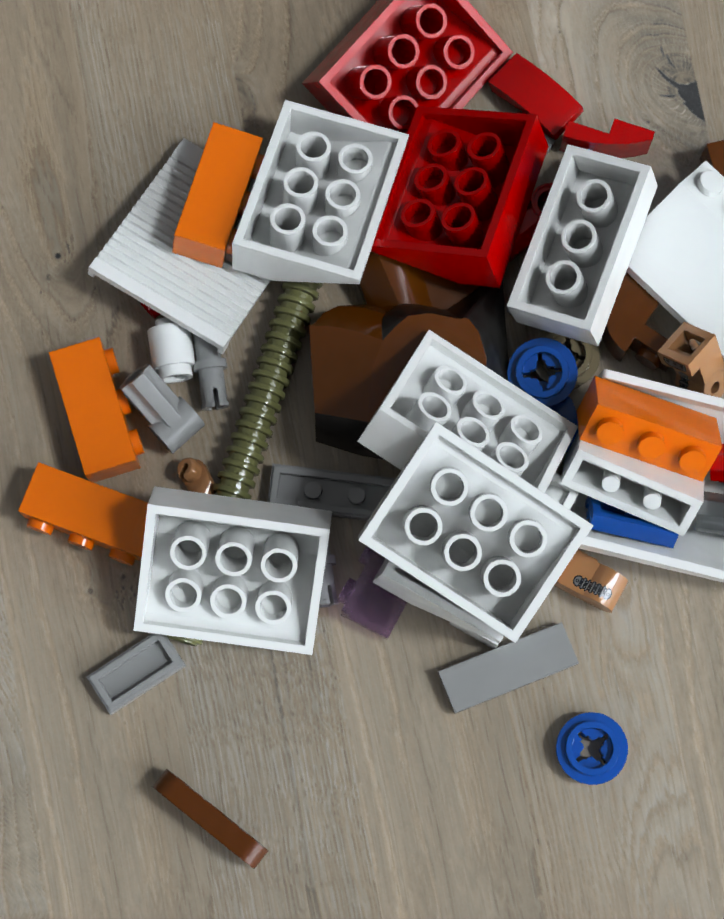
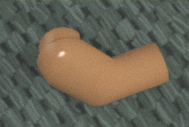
[177,458,215,495]

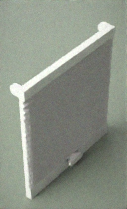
[88,138,271,354]

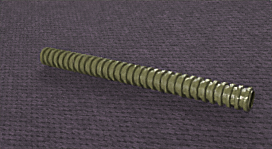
[167,281,323,646]

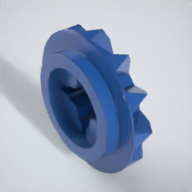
[507,338,578,407]
[556,712,628,785]

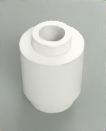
[147,317,195,384]

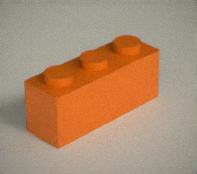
[172,122,265,268]
[49,337,145,482]
[577,376,722,482]
[18,462,148,566]

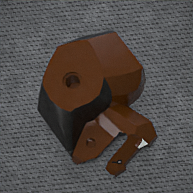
[308,252,508,460]

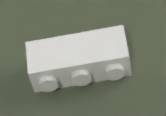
[560,431,705,536]

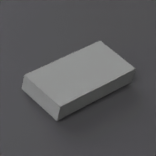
[86,633,186,715]

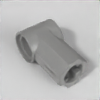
[119,363,205,454]

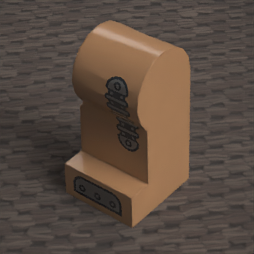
[657,322,724,398]
[554,549,628,613]

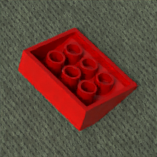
[302,0,513,134]
[371,106,549,288]

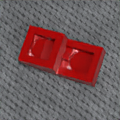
[488,53,584,140]
[559,118,655,158]

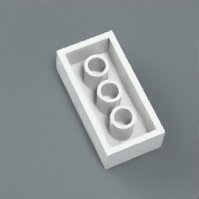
[507,144,658,346]

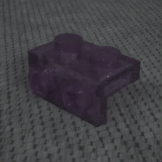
[337,546,407,640]

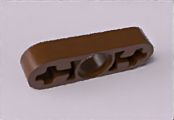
[152,769,269,869]

